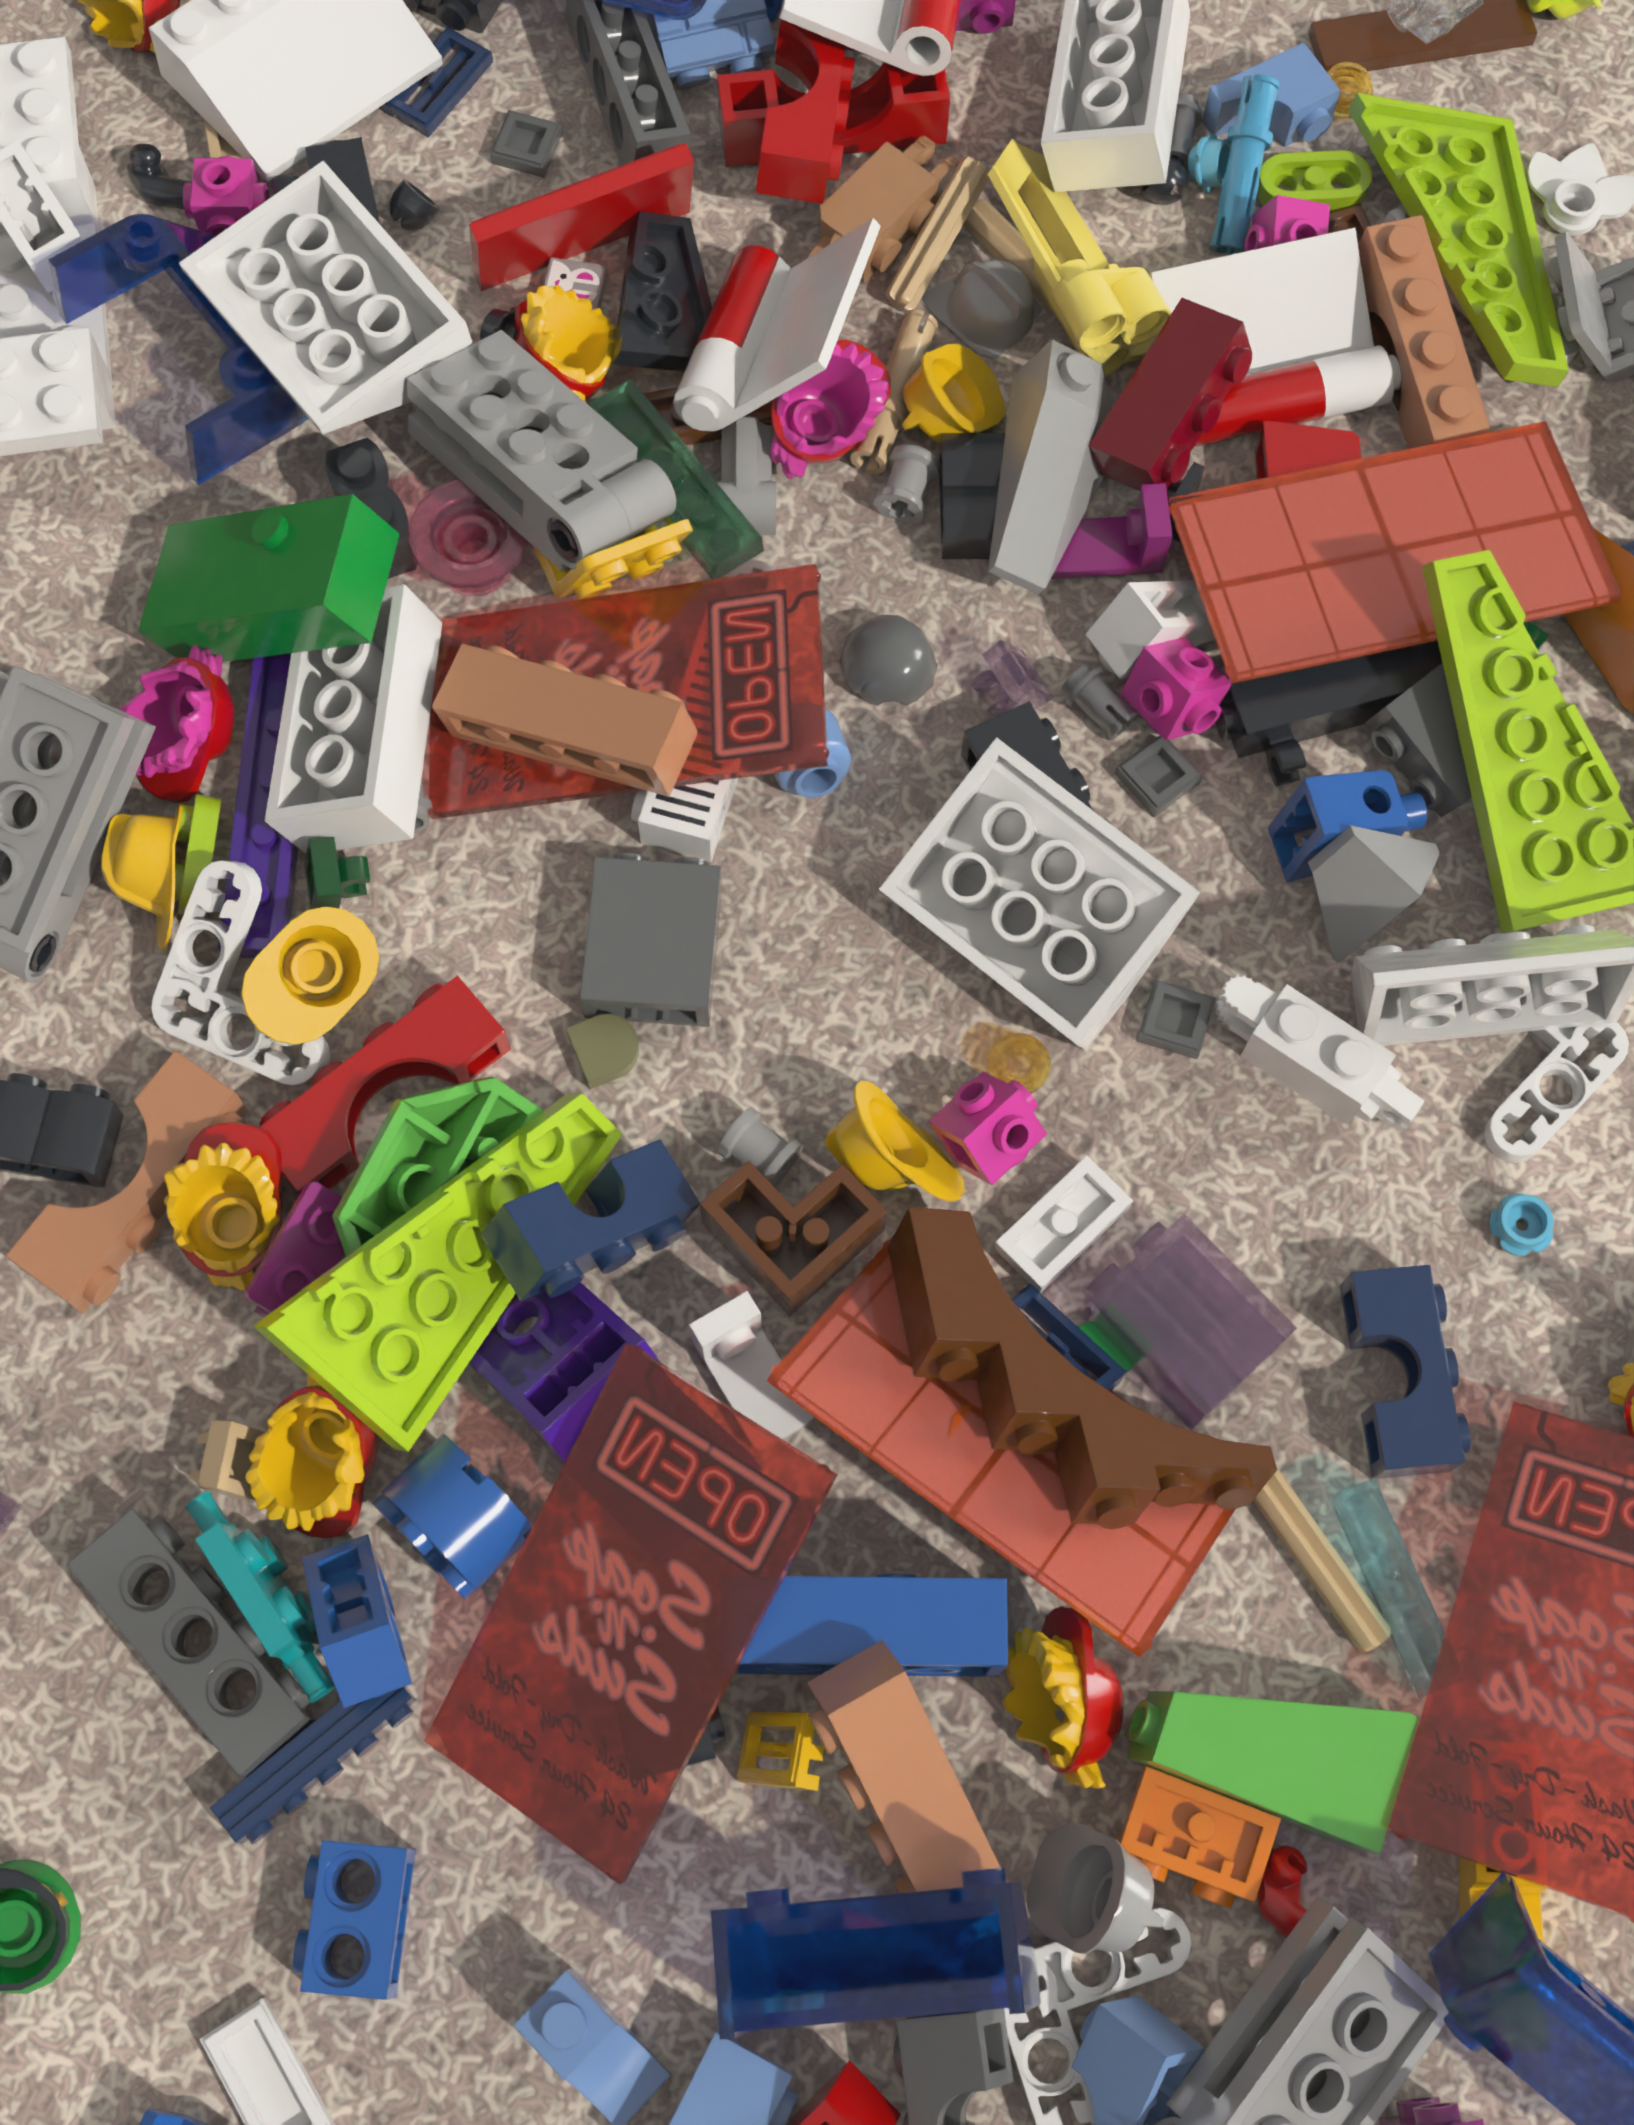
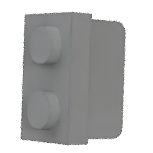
[1549,232,1634,381]

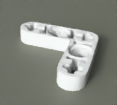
[151,860,330,1086]
[1480,933,1629,1163]
[991,1908,1191,2125]

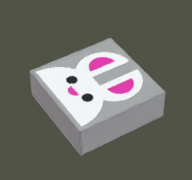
[544,257,608,309]

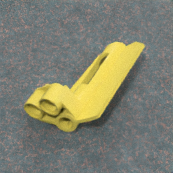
[987,138,1171,378]

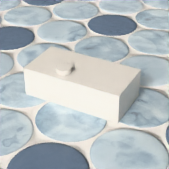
[1041,0,1190,192]
[265,584,442,854]

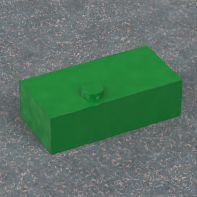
[138,494,400,662]

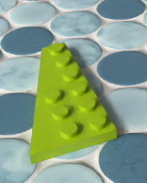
[1348,93,1569,387]
[1422,550,1634,933]

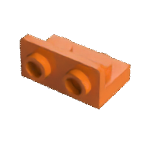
[1115,1766,1281,1909]

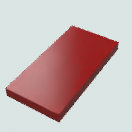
[469,143,694,291]

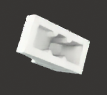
[0,139,97,294]
[1086,580,1216,679]

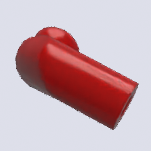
[1257,1845,1307,1939]

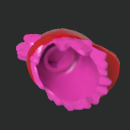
[770,339,891,479]
[119,645,234,803]

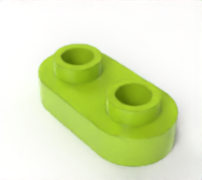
[1257,150,1372,212]
[175,794,222,915]

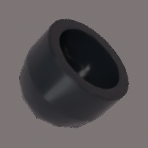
[1140,157,1189,205]
[389,179,440,231]

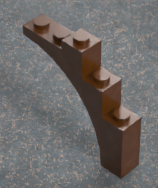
[888,1207,1277,1529]

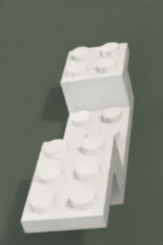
[0,37,116,456]

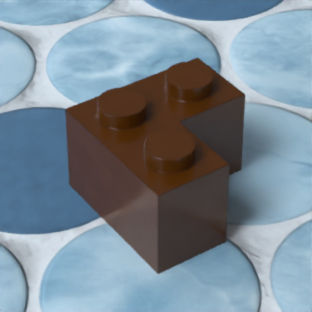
[699,1160,887,1317]

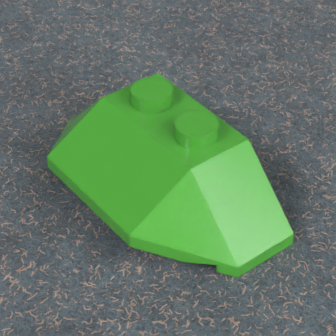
[332,1077,543,1257]

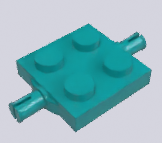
[185,1491,335,1703]

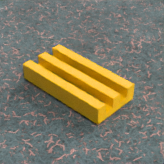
[737,1711,825,1791]

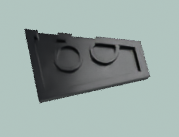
[612,211,712,372]

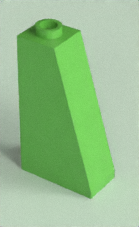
[1127,1691,1420,1854]

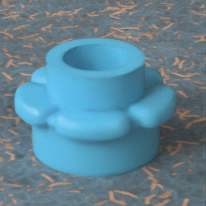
[1188,134,1231,193]
[1489,1194,1554,1256]

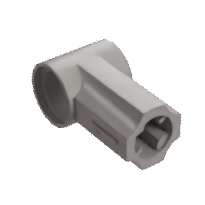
[716,417,776,535]

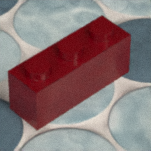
[1088,297,1253,491]

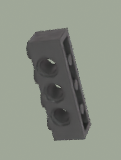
[565,0,691,166]
[66,1509,316,1777]

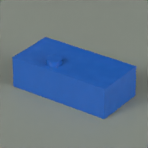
[721,1573,1008,1677]

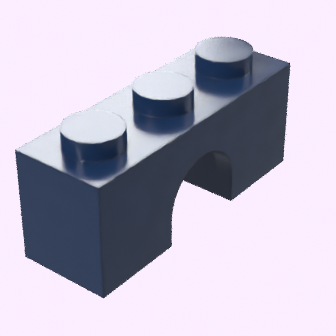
[481,1139,700,1301]
[1339,1265,1471,1480]

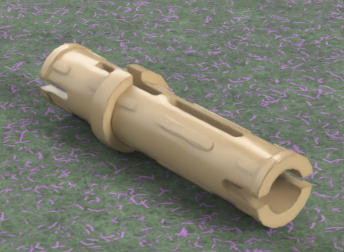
[850,309,938,474]

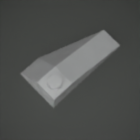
[988,339,1113,594]

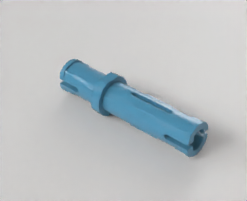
[1209,74,1280,255]

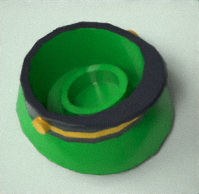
[0,1859,81,1994]

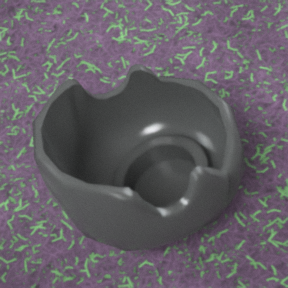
[840,615,937,706]

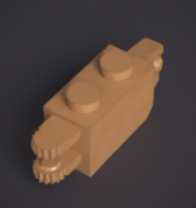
[805,136,960,284]

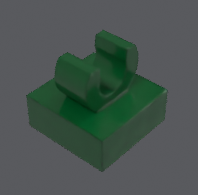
[304,837,370,910]

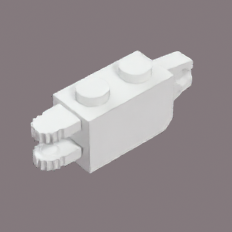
[1214,975,1424,1132]

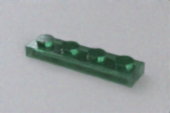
[588,379,764,581]

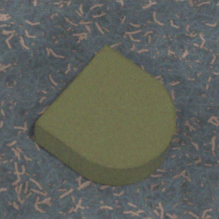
[566,1014,639,1089]

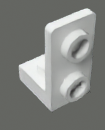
[689,1291,813,1452]

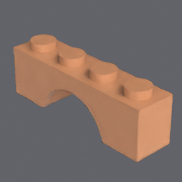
[1358,215,1490,455]
[6,1050,248,1314]

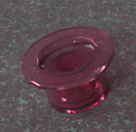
[409,479,528,596]

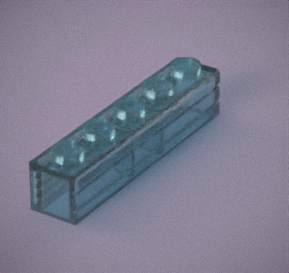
[1329,1478,1467,1699]

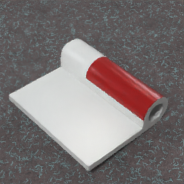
[779,0,961,76]
[673,218,881,431]
[1149,228,1401,447]

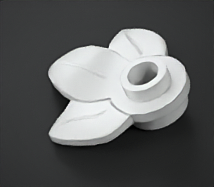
[1527,143,1634,236]

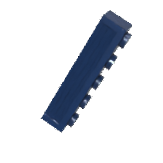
[210,1686,417,1845]

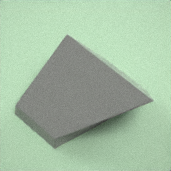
[1308,825,1440,963]

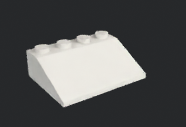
[149,0,443,183]
[179,161,473,434]
[879,737,1200,1050]
[1351,925,1634,1045]

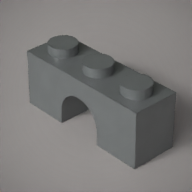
[894,2005,1014,2125]

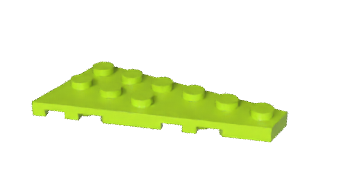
[253,1093,623,1452]

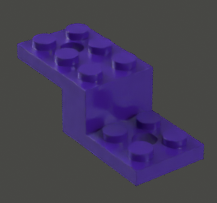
[468,1282,765,1566]

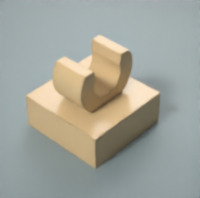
[189,1420,265,1502]

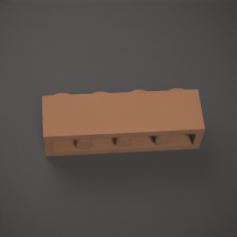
[432,643,698,797]
[807,1640,1014,1940]

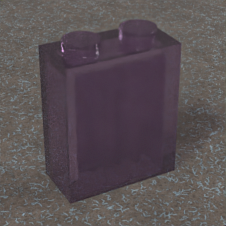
[1080,1214,1297,1431]

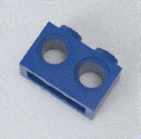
[302,1534,412,1708]
[293,1840,416,2000]

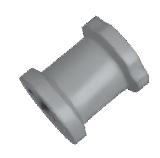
[873,444,941,524]
[717,1107,803,1187]

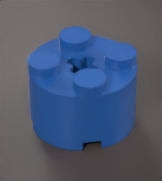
[372,1434,535,1600]

